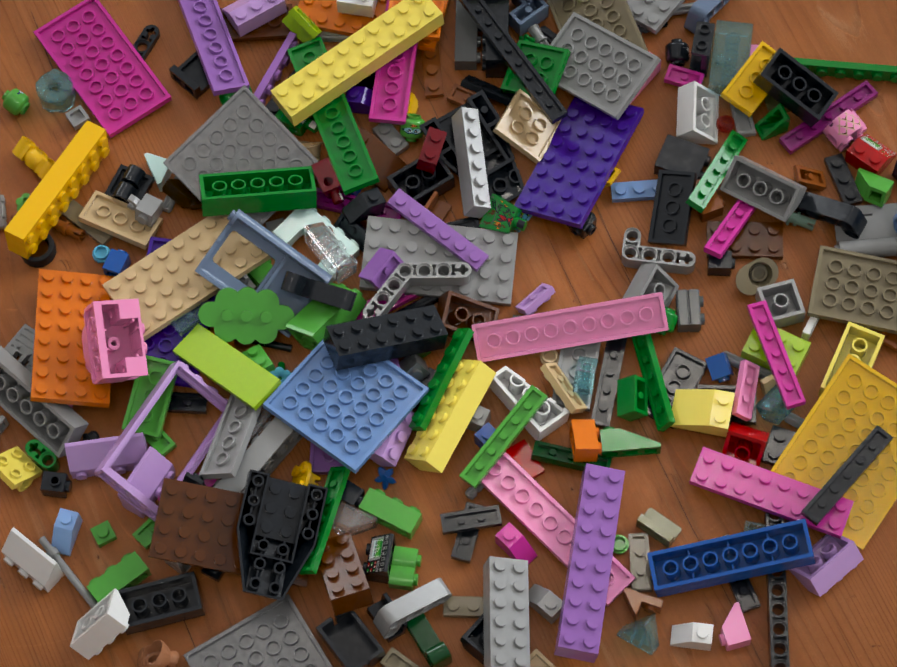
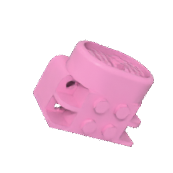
[82,298,148,384]

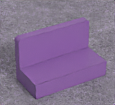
[359,247,404,291]

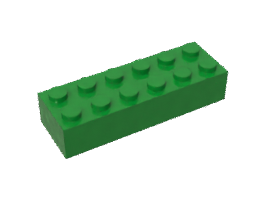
[199,166,317,217]

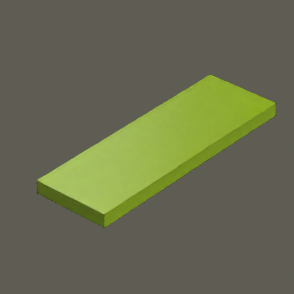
[173,323,282,411]

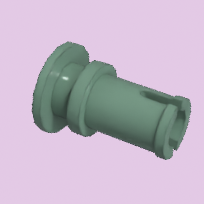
[786,212,816,231]

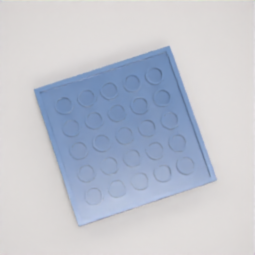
[263,340,429,474]

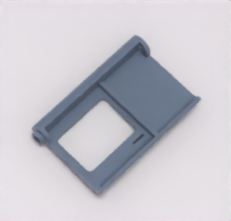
[195,209,332,338]

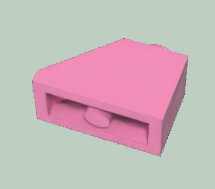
[719,602,751,651]

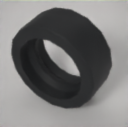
[22,234,56,268]

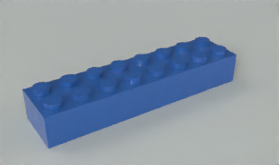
[647,519,816,598]

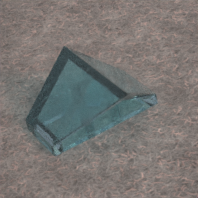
[617,614,659,655]

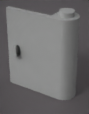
[834,203,897,257]

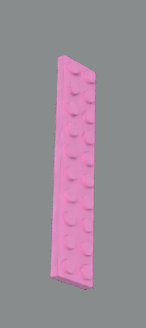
[471,292,669,362]
[481,452,636,607]

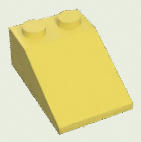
[670,389,735,437]

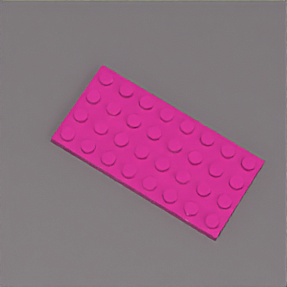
[33,0,172,139]

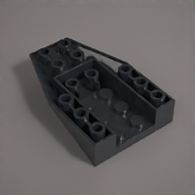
[236,469,328,601]

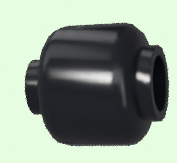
[665,39,689,67]

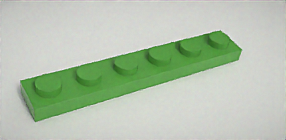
[459,385,548,489]

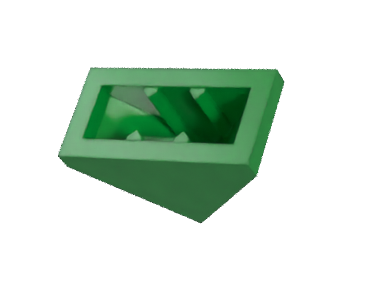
[755,103,790,141]

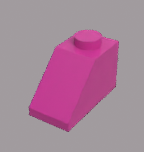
[495,522,537,565]

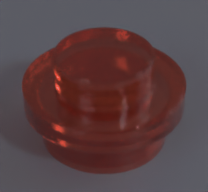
[716,115,735,133]

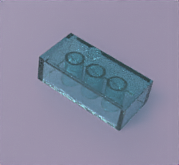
[708,20,753,96]

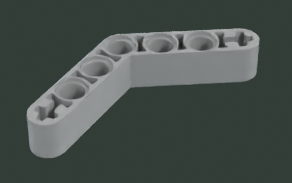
[363,262,471,319]

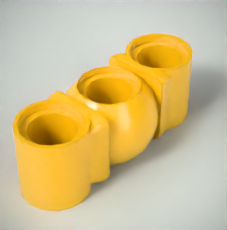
[12,136,55,179]

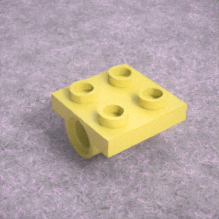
[0,446,43,492]

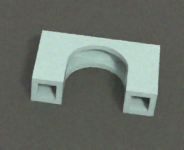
[273,208,360,284]

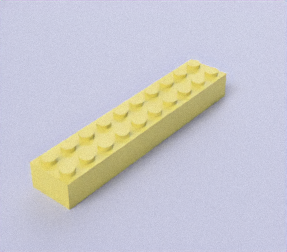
[270,0,444,127]

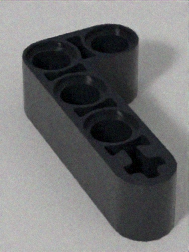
[794,191,867,239]
[281,271,357,312]

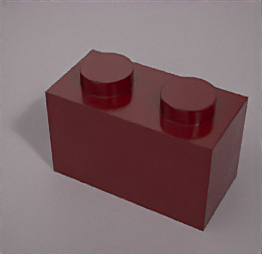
[416,126,447,174]

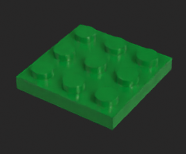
[500,40,571,96]

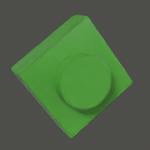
[90,520,117,548]

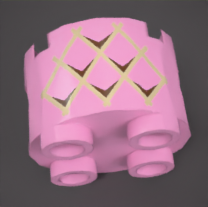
[823,108,867,152]

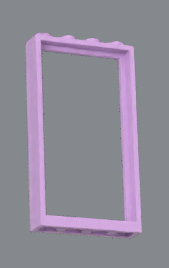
[94,360,228,522]

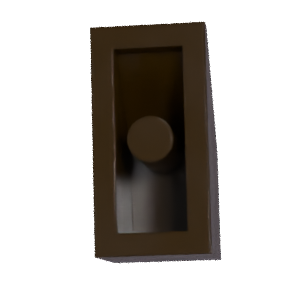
[162,179,202,210]

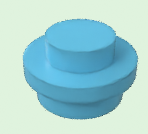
[92,245,110,263]

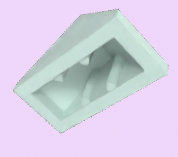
[144,153,172,192]

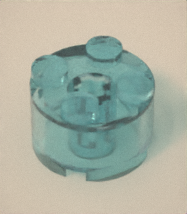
[36,69,76,113]

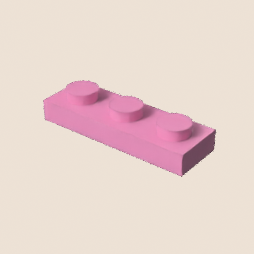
[732,359,760,421]

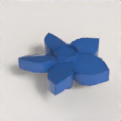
[374,467,396,490]

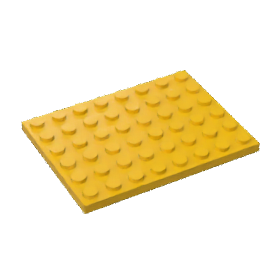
[771,354,897,551]

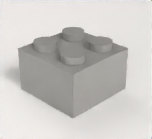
[755,279,806,328]

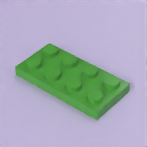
[121,355,177,439]

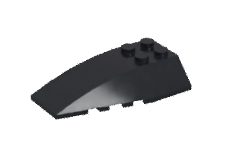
[419,90,524,202]

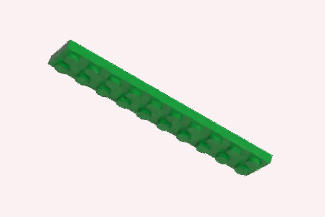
[287,36,380,195]

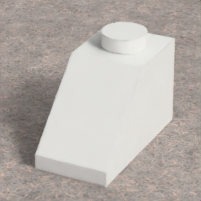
[670,622,714,651]

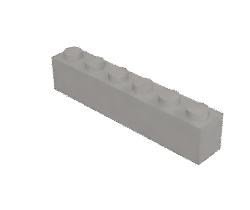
[451,107,491,218]

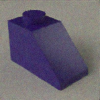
[345,86,373,114]

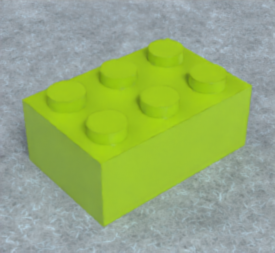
[741,328,811,377]

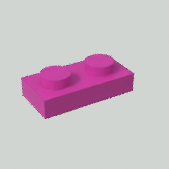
[664,64,705,87]

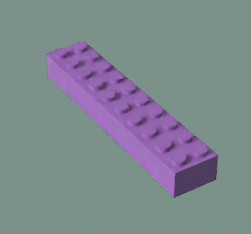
[554,463,625,663]

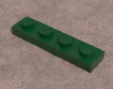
[531,440,612,471]

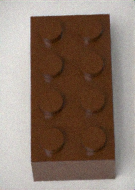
[319,532,374,616]

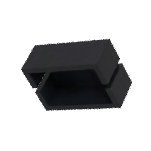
[316,610,385,667]

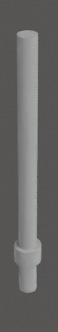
[38,536,97,609]

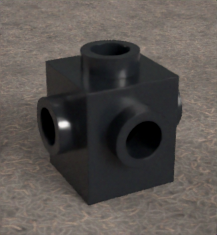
[567,212,597,239]

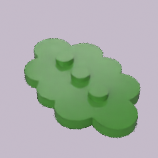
[198,287,295,345]

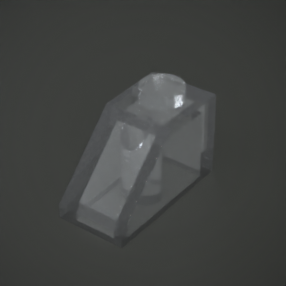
[332,502,378,536]

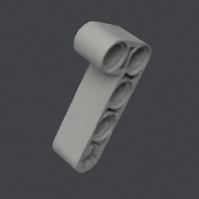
[621,227,696,275]
[373,578,452,639]

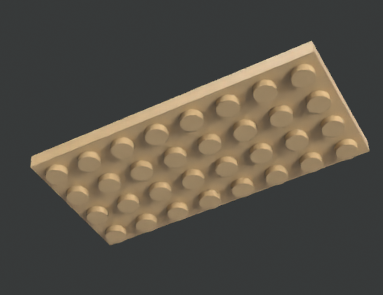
[102,215,271,341]

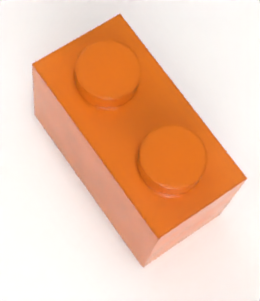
[569,419,602,462]

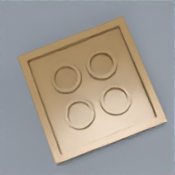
[493,89,561,164]

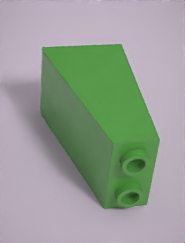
[285,282,367,351]

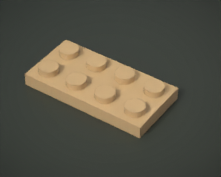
[78,190,163,250]

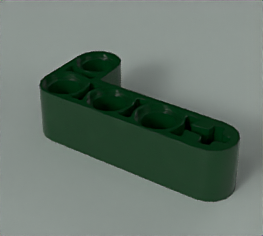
[407,613,452,667]

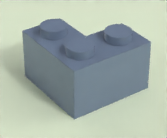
[509,0,549,36]

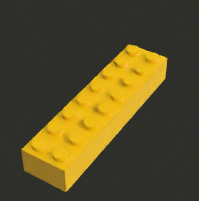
[4,120,110,260]

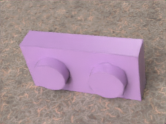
[515,283,556,315]

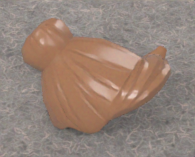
[136,640,179,667]

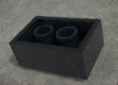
[387,157,455,206]

